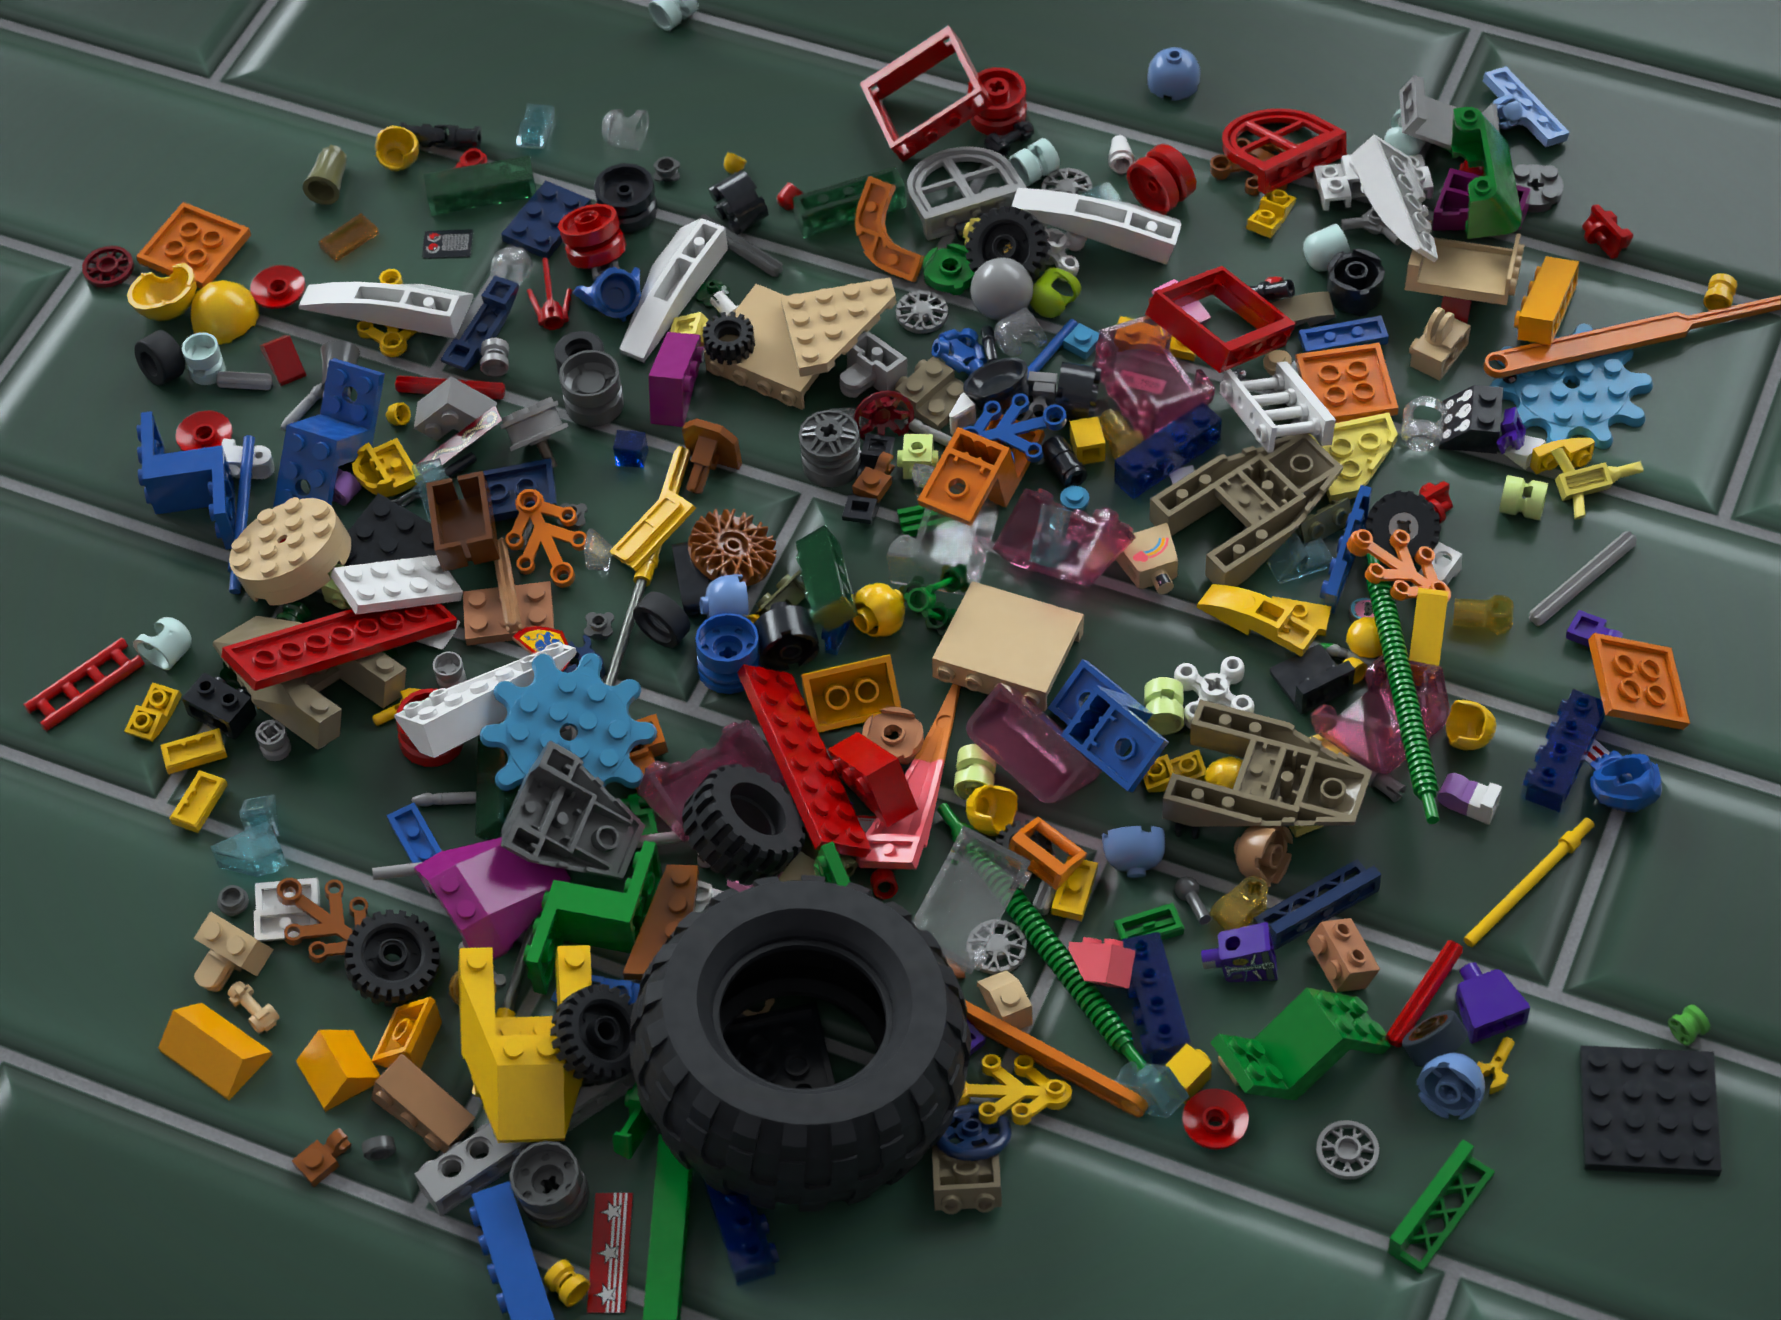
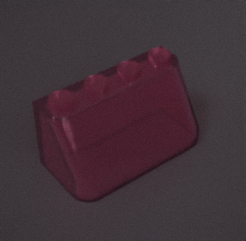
[966,682,1103,804]

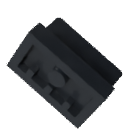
[1270,644,1355,715]

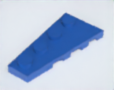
[1320,485,1372,613]

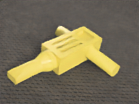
[1551,448,1644,520]

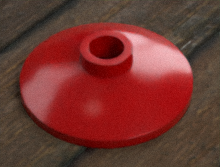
[250,265,306,309]
[175,411,233,451]
[1182,1088,1249,1149]

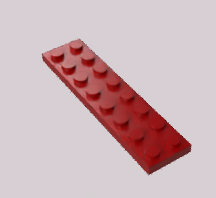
[221,603,457,691]
[737,664,872,858]

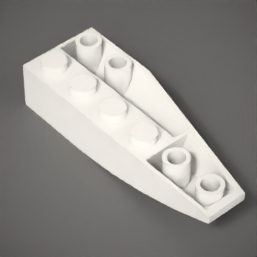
[1012,188,1181,265]
[619,218,728,362]
[299,282,474,338]
[394,642,577,758]

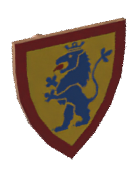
[511,626,570,672]

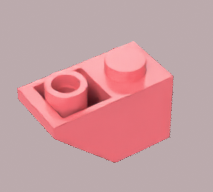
[1068,937,1135,989]

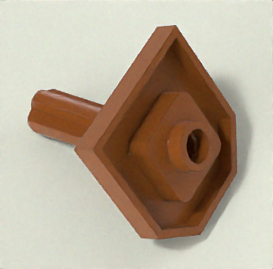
[682,418,742,494]

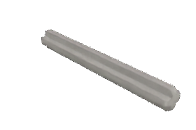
[1529,531,1637,626]

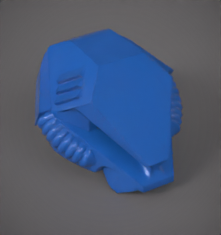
[1590,750,1662,813]

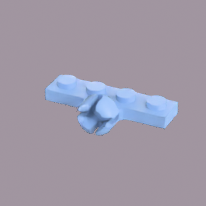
[1482,67,1570,147]

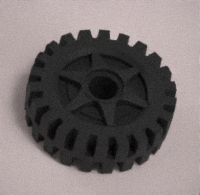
[965,206,1051,281]
[345,909,440,1007]
[550,984,635,1085]

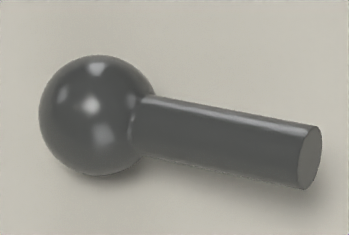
[1174,876,1211,925]

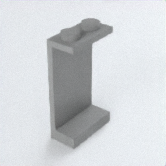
[1399,75,1499,150]

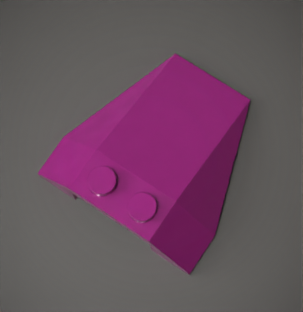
[414,838,571,961]

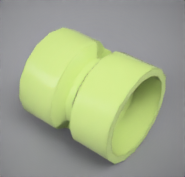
[1499,475,1548,521]
[1144,677,1184,735]
[954,744,997,800]

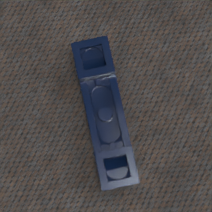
[441,275,519,371]

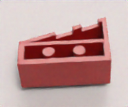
[827,732,918,828]

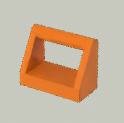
[1007,817,1088,891]

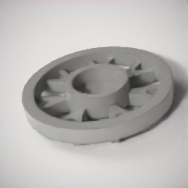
[1041,168,1092,197]
[896,290,948,333]
[967,920,1027,975]
[1316,1120,1379,1179]

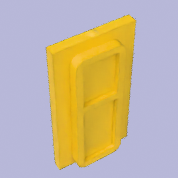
[609,489,696,571]

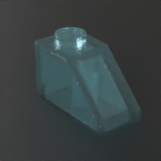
[210,821,287,877]

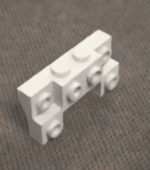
[1313,154,1434,211]

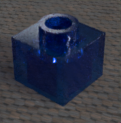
[613,430,648,468]

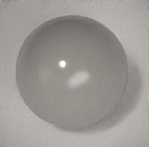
[970,258,1033,321]

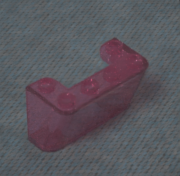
[1092,315,1215,441]
[992,488,1136,588]
[638,720,786,842]

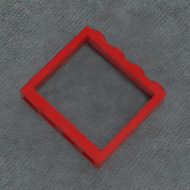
[860,26,993,162]
[1145,266,1296,373]

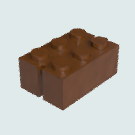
[426,471,500,572]

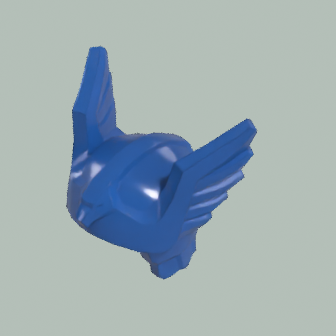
[573,267,641,322]

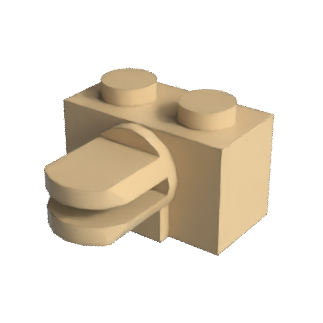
[1409,307,1471,381]
[193,911,274,992]

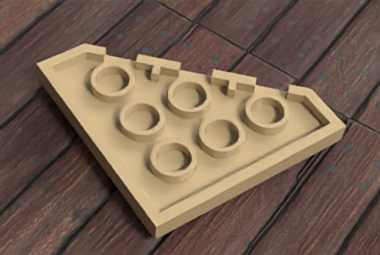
[781,278,896,377]

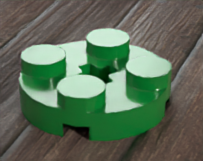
[923,244,975,295]

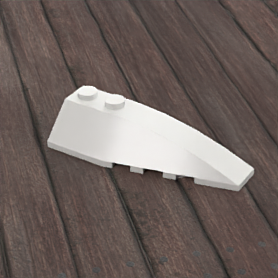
[1350,134,1438,262]

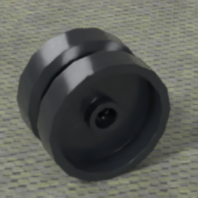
[594,163,658,233]

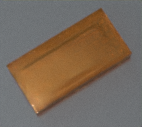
[318,213,379,262]

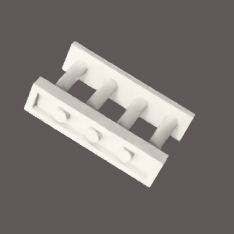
[1220,361,1336,453]

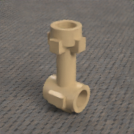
[228,981,280,1034]

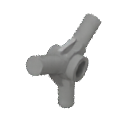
[1341,208,1402,245]

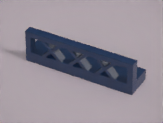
[1253,859,1381,950]

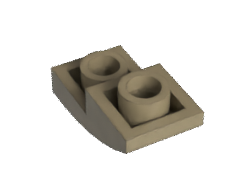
[1271,291,1336,327]

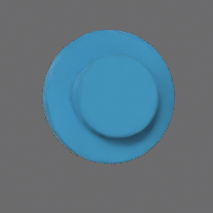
[1060,486,1089,513]

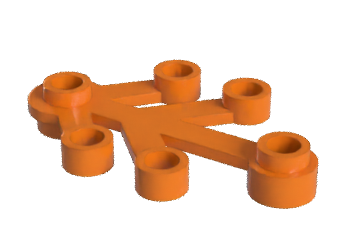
[505,489,589,588]
[1346,529,1451,603]

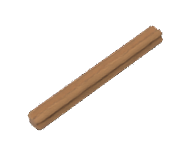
[494,537,522,634]

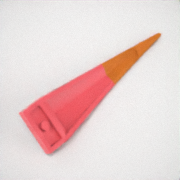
[856,684,961,870]

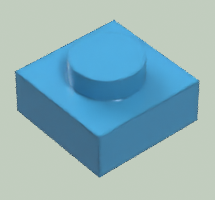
[1063,323,1102,360]

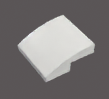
[254,878,320,942]

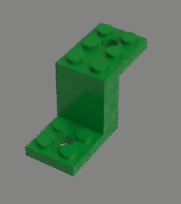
[523,840,663,995]
[1210,988,1391,1100]

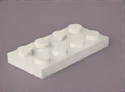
[331,555,463,615]

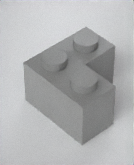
[414,377,497,441]

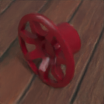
[853,390,914,441]

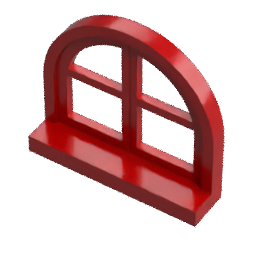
[1222,109,1347,194]

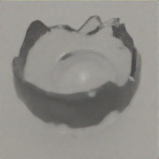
[491,247,533,286]

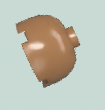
[1234,826,1293,887]

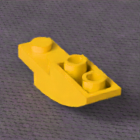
[1197,584,1318,657]

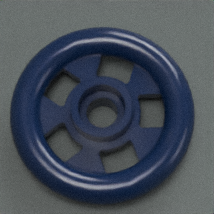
[936,1104,1012,1161]

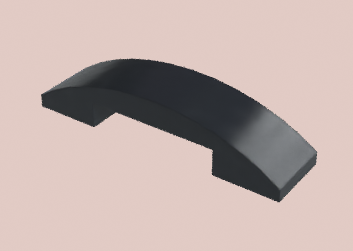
[842,433,895,524]

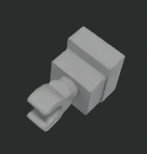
[1028,371,1058,414]

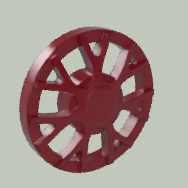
[82,246,134,288]

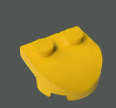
[352,438,422,497]

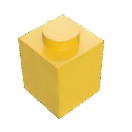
[1070,416,1105,465]
[1161,1044,1212,1104]

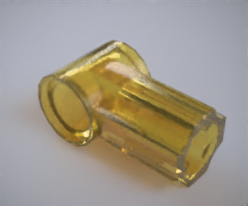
[1099,409,1147,465]
[1453,595,1514,634]

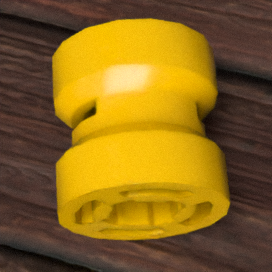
[1703,273,1738,311]
[543,1259,590,1307]

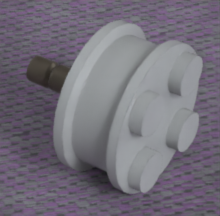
[499,397,569,468]

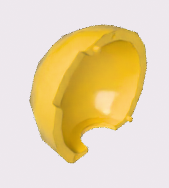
[127,263,197,321]
[191,280,259,345]

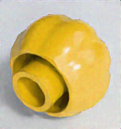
[852,583,905,637]

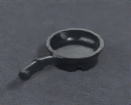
[963,325,1030,412]

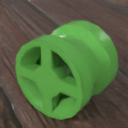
[1668,1004,1710,1046]

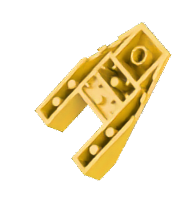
[458,945,592,1143]

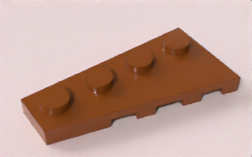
[622,865,699,980]

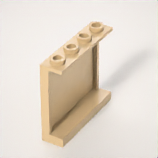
[1405,220,1524,305]
[704,284,820,410]
[932,581,1084,712]

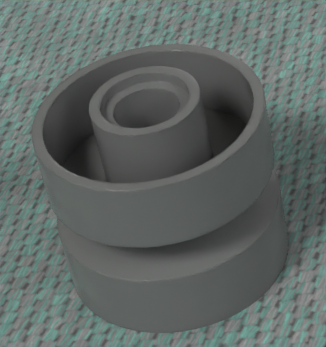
[559,350,624,427]

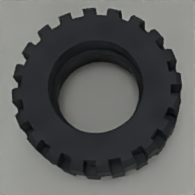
[682,764,806,886]

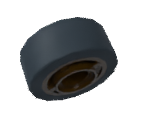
[1402,1010,1468,1067]

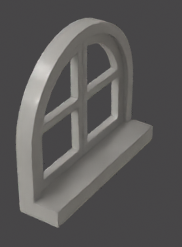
[907,147,1027,241]

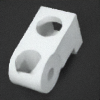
[221,438,275,479]
[1412,542,1462,587]

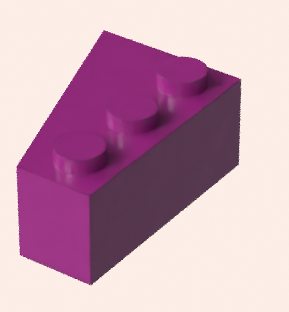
[648,332,705,427]

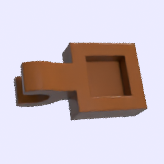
[852,451,895,503]
[291,1128,352,1187]

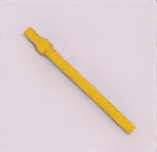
[1463,817,1595,947]

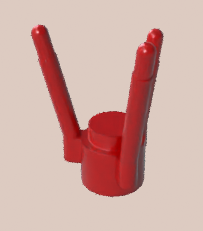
[527,258,572,330]

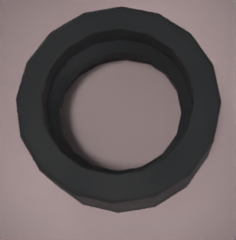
[633,592,691,648]

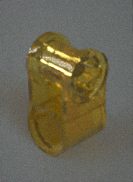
[1209,876,1268,931]

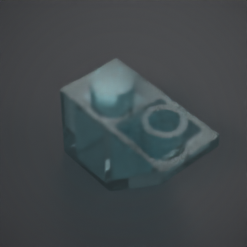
[1114,1062,1189,1118]

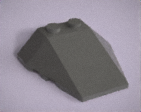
[501,740,645,880]

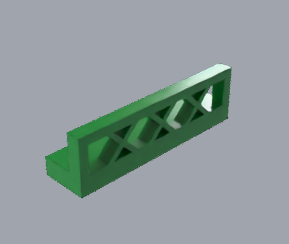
[1387,1139,1495,1275]

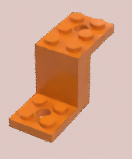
[917,411,1045,526]

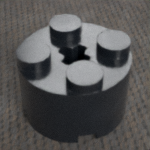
[708,170,769,235]
[1326,249,1385,316]
[1055,362,1102,421]
[753,602,819,670]

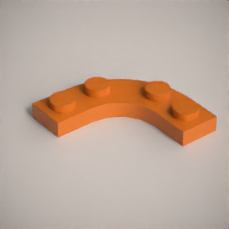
[855,176,925,283]

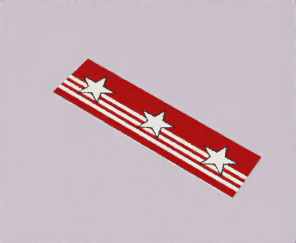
[587,1193,633,1313]

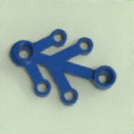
[963,393,1067,464]

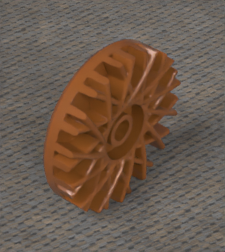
[688,509,777,586]

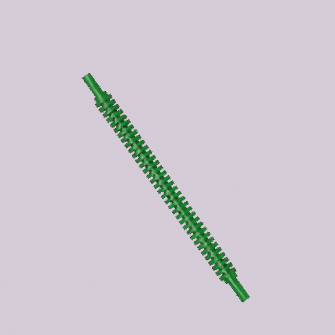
[1366,553,1439,824]
[937,803,1150,1075]

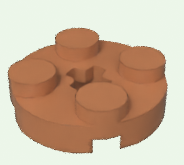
[862,707,924,764]

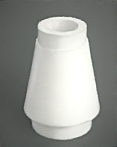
[1108,135,1135,174]

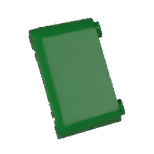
[1450,107,1522,239]

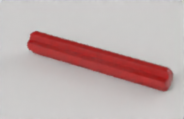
[395,375,505,400]
[1386,940,1463,1048]

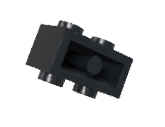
[182,673,257,740]

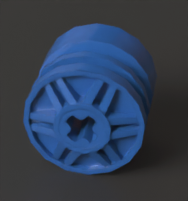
[695,613,760,694]

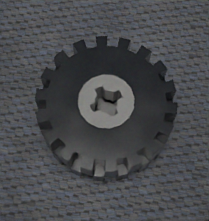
[1365,490,1441,565]

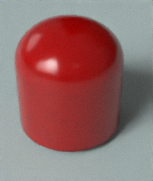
[777,182,804,210]
[870,868,898,899]

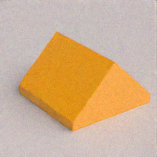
[372,997,442,1070]
[296,1030,381,1112]

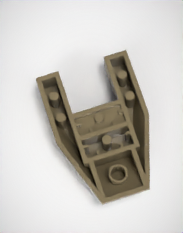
[1150,433,1343,587]
[213,616,406,749]
[1163,699,1372,827]

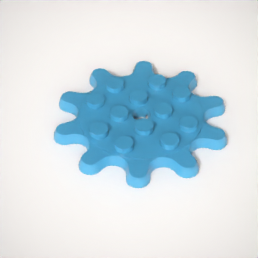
[1490,323,1653,449]
[479,653,657,791]

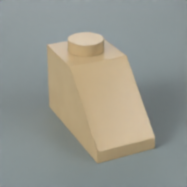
[977,970,1032,1030]

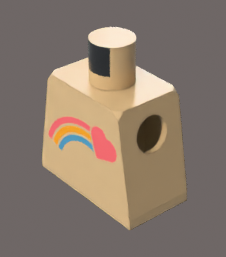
[1114,523,1178,594]

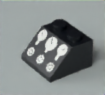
[1438,385,1503,454]

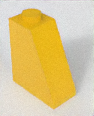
[1409,588,1449,685]

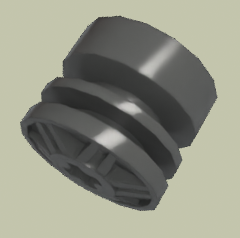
[799,410,861,488]
[510,1141,590,1228]

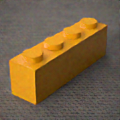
[1514,256,1579,345]

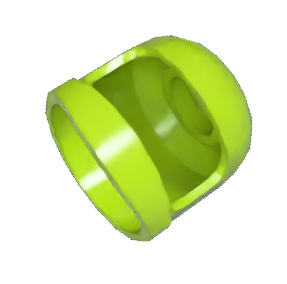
[1030,268,1081,318]

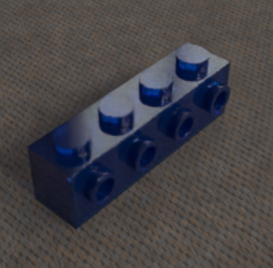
[1114,402,1222,499]
[1523,689,1605,812]
[1122,932,1191,1065]
[703,1179,779,1286]

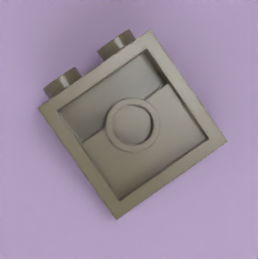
[895,356,974,431]
[932,1143,1002,1214]

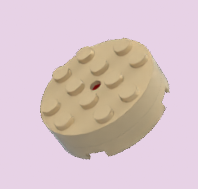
[229,497,351,605]

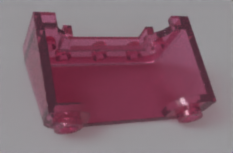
[1311,655,1450,774]

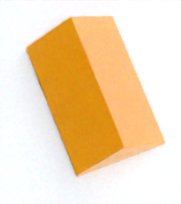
[801,654,901,733]
[158,1003,273,1101]

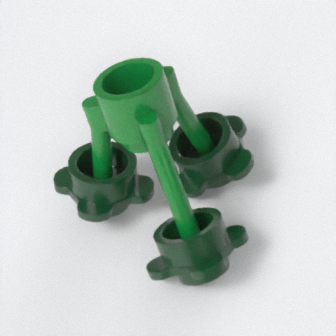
[899,563,970,636]

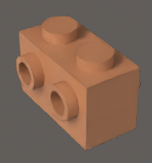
[1307,918,1380,993]

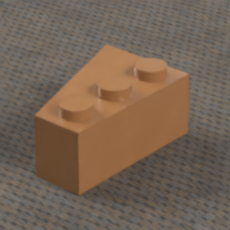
[371,1054,475,1153]

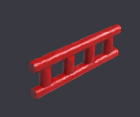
[23,637,145,732]

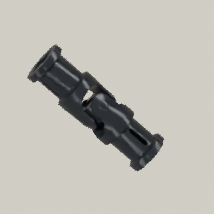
[399,122,482,150]

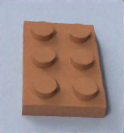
[463,581,555,646]

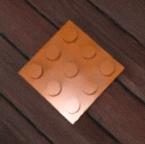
[136,202,251,289]
[1295,343,1399,423]
[1588,633,1690,730]

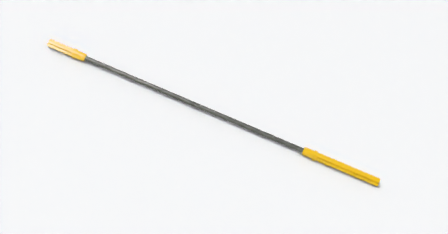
[472,446,691,1099]

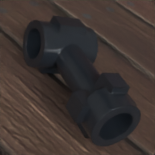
[984,120,1034,157]

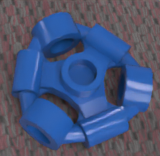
[932,328,987,376]

